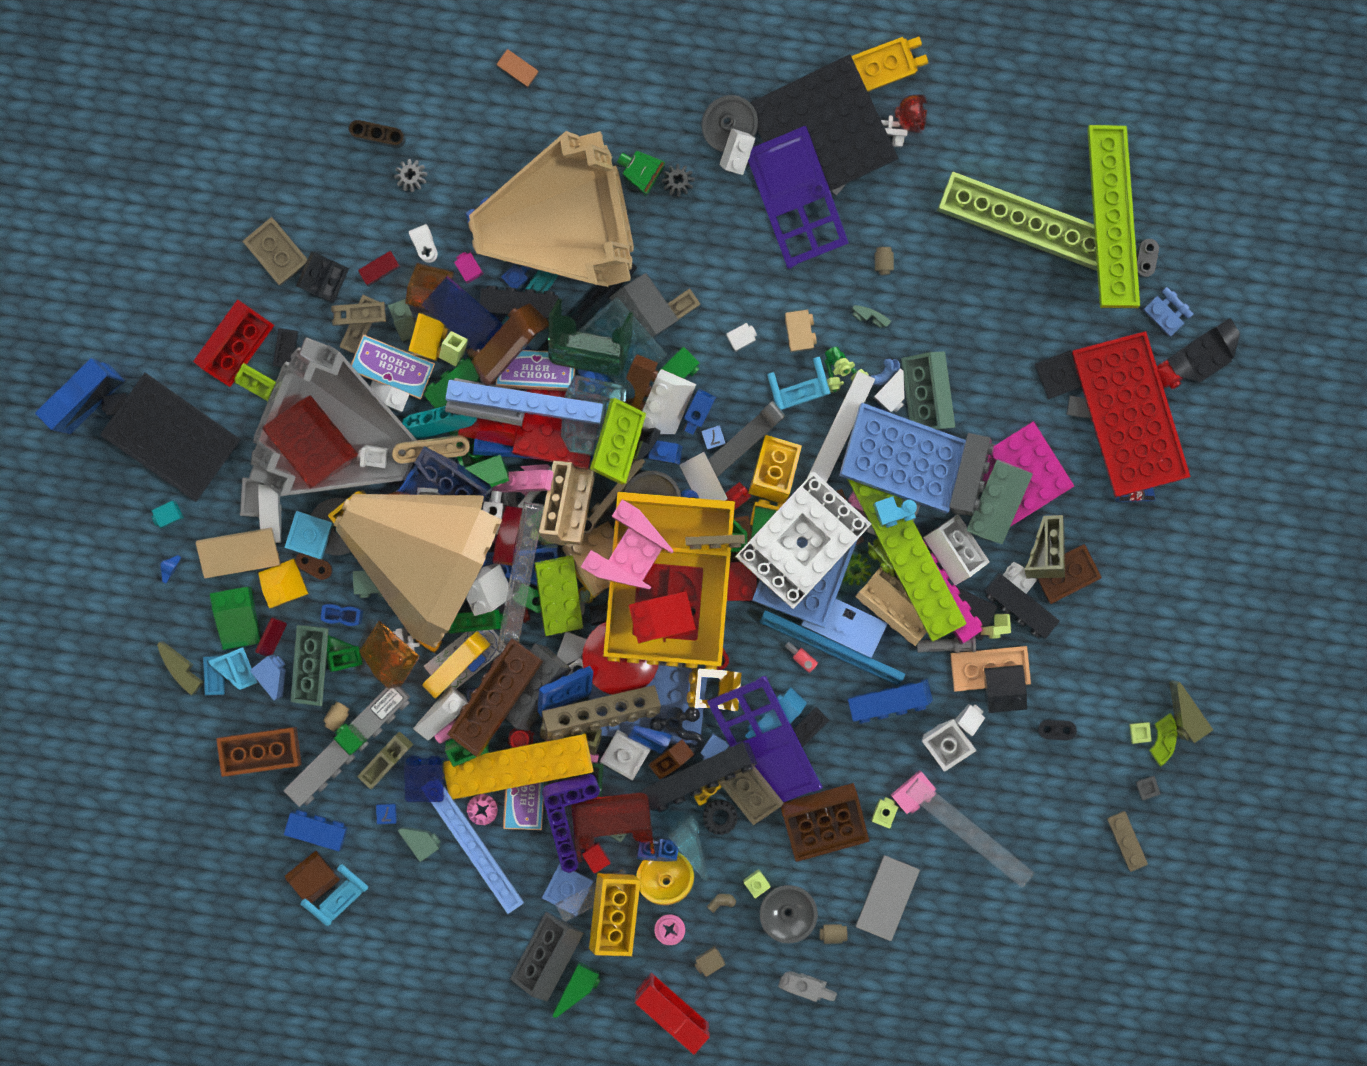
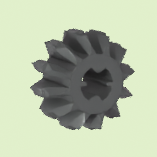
[662,164,695,197]

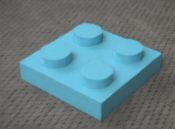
[285,511,334,559]

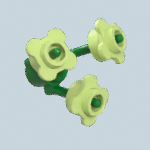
[824,347,869,392]

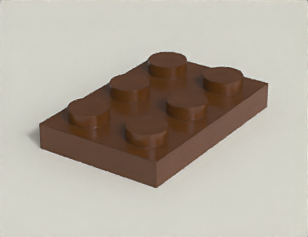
[1037,544,1102,604]

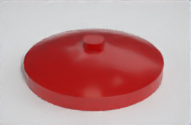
[582,622,659,695]

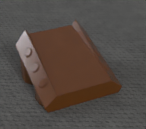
[285,850,340,903]

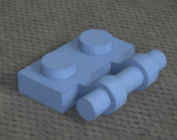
[1143,287,1193,337]

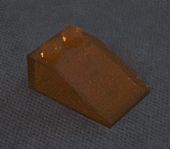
[359,621,420,689]

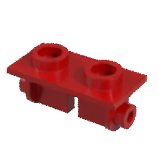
[725,482,752,510]

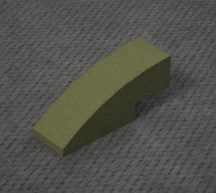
[157,641,204,695]
[357,732,414,789]

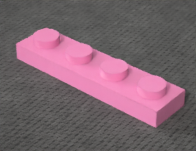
[491,470,553,493]

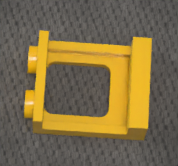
[687,668,742,711]

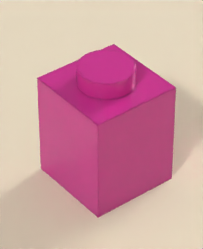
[454,252,483,284]

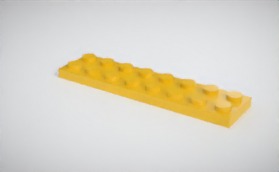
[442,734,594,799]

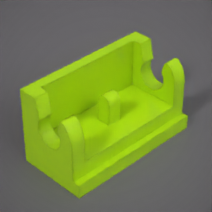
[234,363,276,401]

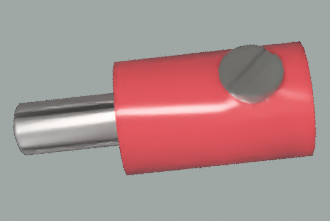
[785,642,818,673]

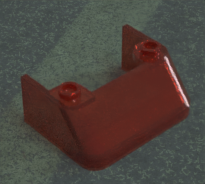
[571,793,655,863]

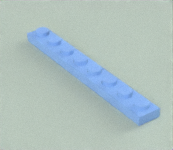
[445,380,603,424]
[421,776,524,914]

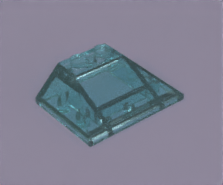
[561,375,626,456]

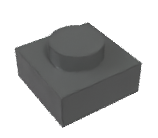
[1135,776,1160,800]

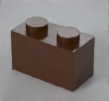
[648,739,694,780]

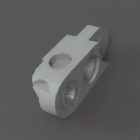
[778,971,837,1002]

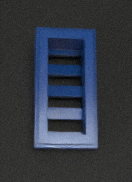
[627,726,672,754]

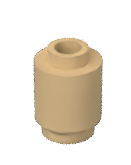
[323,701,349,731]

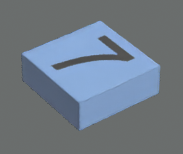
[701,425,726,450]

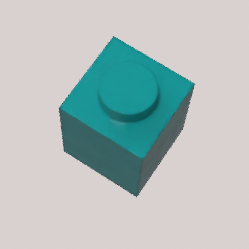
[151,501,184,528]

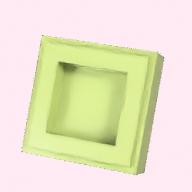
[1129,722,1152,744]

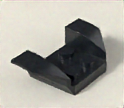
[1166,318,1240,383]

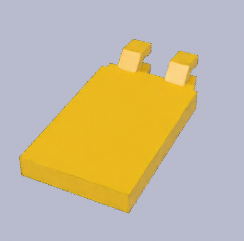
[851,37,929,92]

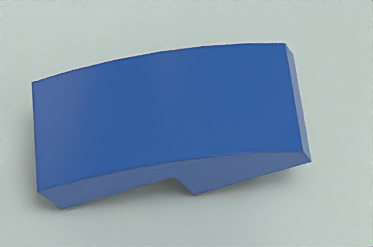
[637,838,679,862]

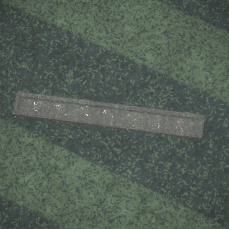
[497,502,544,653]
[905,778,1035,888]

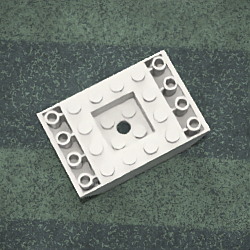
[735,472,871,609]

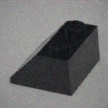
[984,665,1027,713]

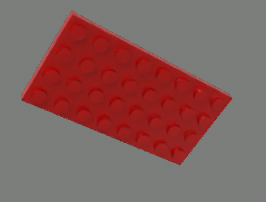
[1071,331,1191,498]

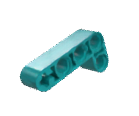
[402,406,477,440]

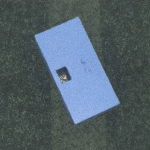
[800,599,888,658]

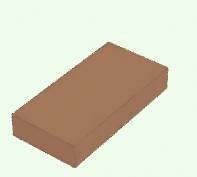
[496,49,539,88]

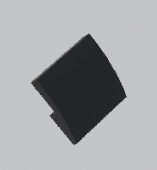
[296,251,349,303]
[632,428,661,462]

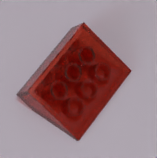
[262,395,359,489]

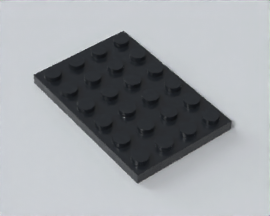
[100,372,241,502]

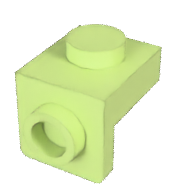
[981,614,1011,639]

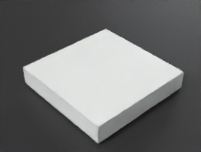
[599,730,651,781]

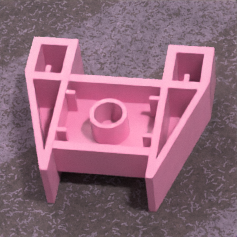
[581,499,674,590]

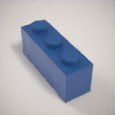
[284,809,348,851]

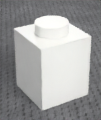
[726,323,757,352]

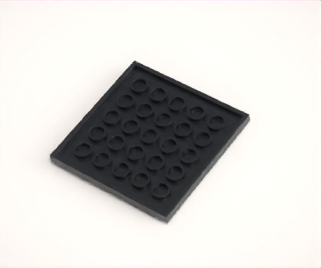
[750,54,899,192]

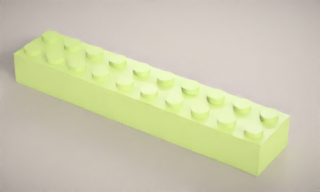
[937,172,1097,271]

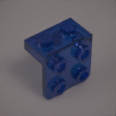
[404,756,445,802]

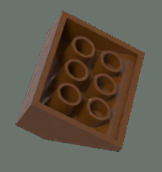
[781,783,870,862]

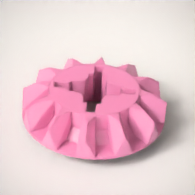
[467,794,498,825]
[654,914,685,945]

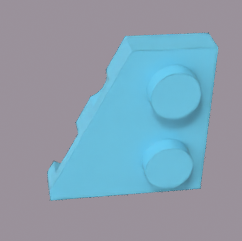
[208,647,257,690]

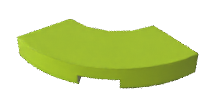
[1149,713,1178,767]

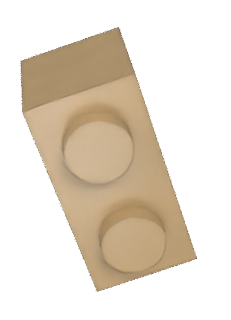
[785,310,817,353]

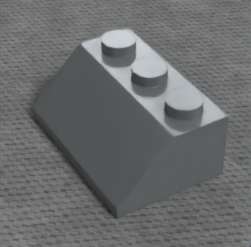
[610,273,679,345]

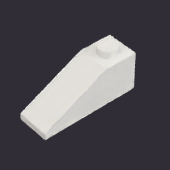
[413,685,468,740]

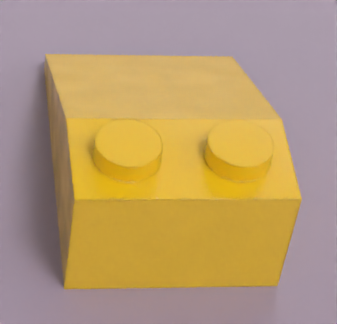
[408,313,449,362]
[748,435,802,504]

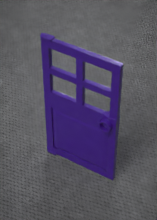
[748,126,849,269]
[707,675,823,802]

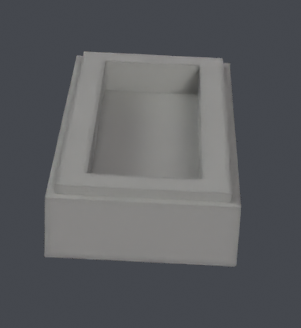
[240,478,262,517]

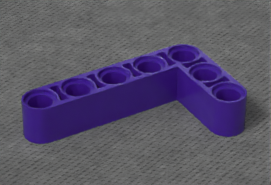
[542,774,600,873]

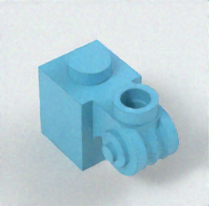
[873,497,917,528]

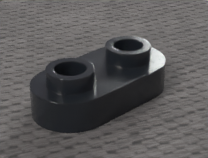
[1037,720,1077,740]

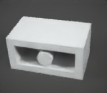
[719,128,755,175]

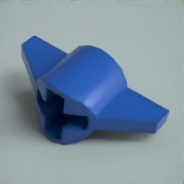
[160,555,182,584]

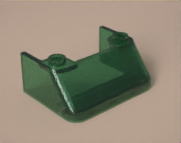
[548,298,633,376]

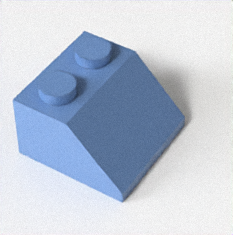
[250,655,286,701]

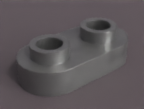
[1137,239,1159,277]

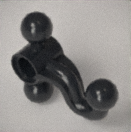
[649,707,705,758]

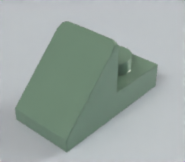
[388,299,416,342]

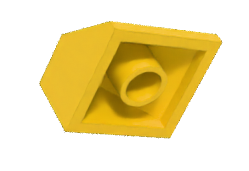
[259,558,308,608]

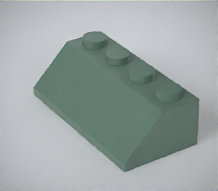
[901,351,955,430]
[966,459,1033,544]
[291,625,329,706]

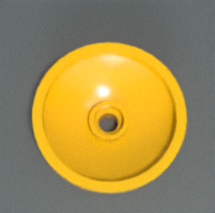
[636,852,694,905]

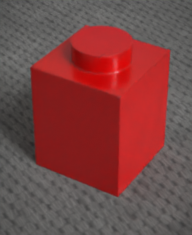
[582,842,611,874]

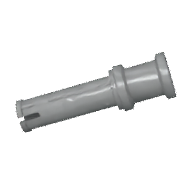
[917,636,976,653]

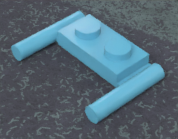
[767,357,831,410]
[301,864,368,926]

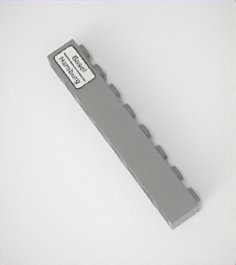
[284,681,411,807]

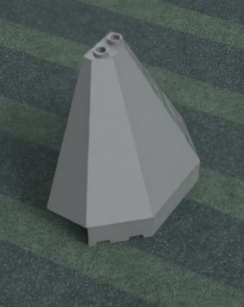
[249,337,417,496]

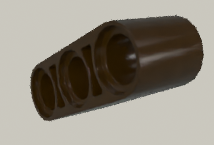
[349,120,406,148]

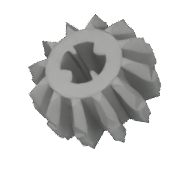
[394,159,427,192]

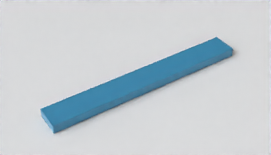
[759,610,905,685]

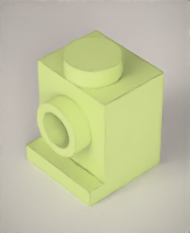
[871,797,898,829]

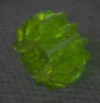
[843,554,871,586]

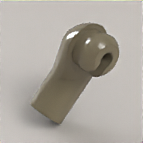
[707,894,736,913]

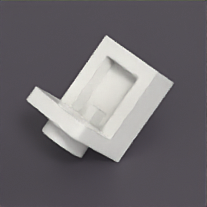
[358,445,388,468]
[1003,562,1037,594]

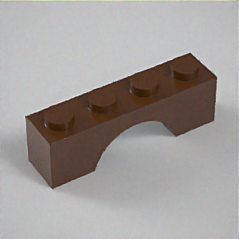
[619,354,659,411]

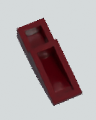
[493,506,526,566]

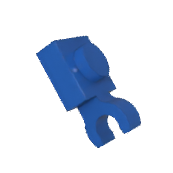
[501,264,532,289]

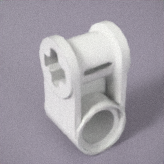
[409,224,438,263]

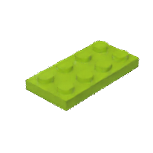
[590,398,646,485]
[534,555,583,636]

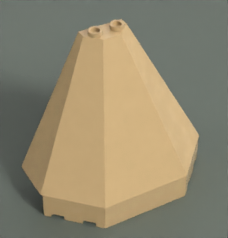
[468,131,634,287]
[333,494,502,648]

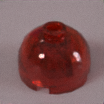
[895,94,927,133]

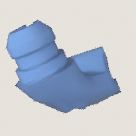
[870,359,900,387]

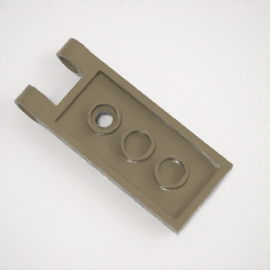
[584,459,646,533]

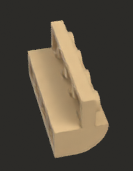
[539,461,595,546]
[855,567,927,646]

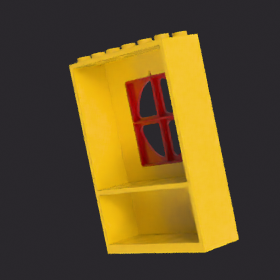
[604,492,735,670]

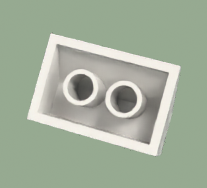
[642,369,696,434]
[923,515,989,585]

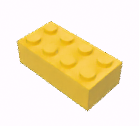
[589,873,640,956]

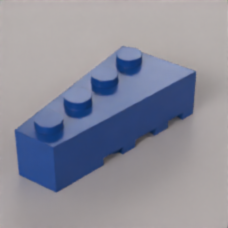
[848,679,933,724]

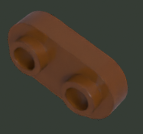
[296,553,333,580]

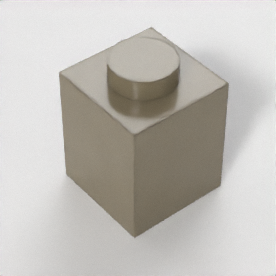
[694,946,726,977]

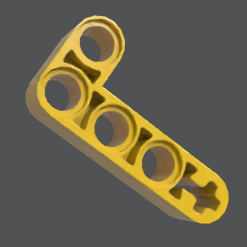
[422,631,491,699]

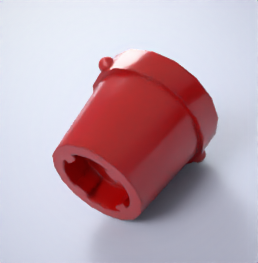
[508,728,534,748]

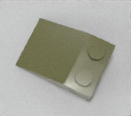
[1169,680,1213,743]

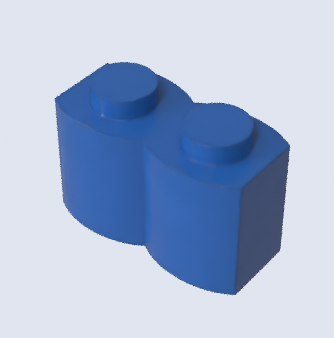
[321,604,363,626]

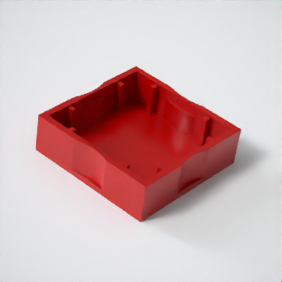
[635,972,710,1055]

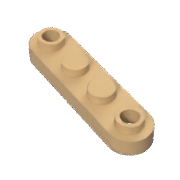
[392,435,470,463]

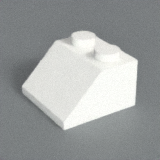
[466,564,513,616]
[922,719,976,772]

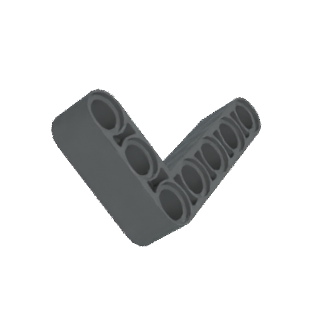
[708,401,786,477]

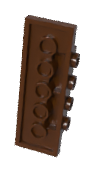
[447,638,543,757]

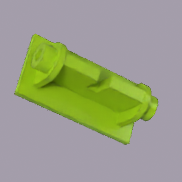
[868,538,895,577]

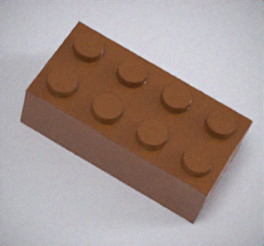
[216,726,302,777]

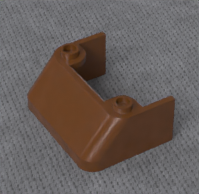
[472,303,552,386]

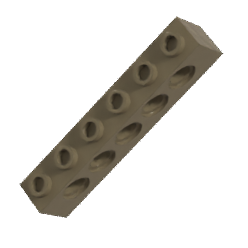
[542,685,661,740]

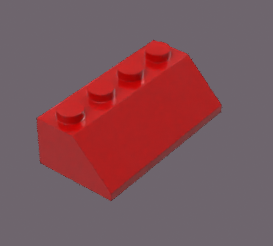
[193,299,275,387]

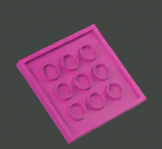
[983,421,1074,526]

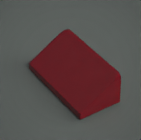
[358,250,400,287]
[255,617,287,656]

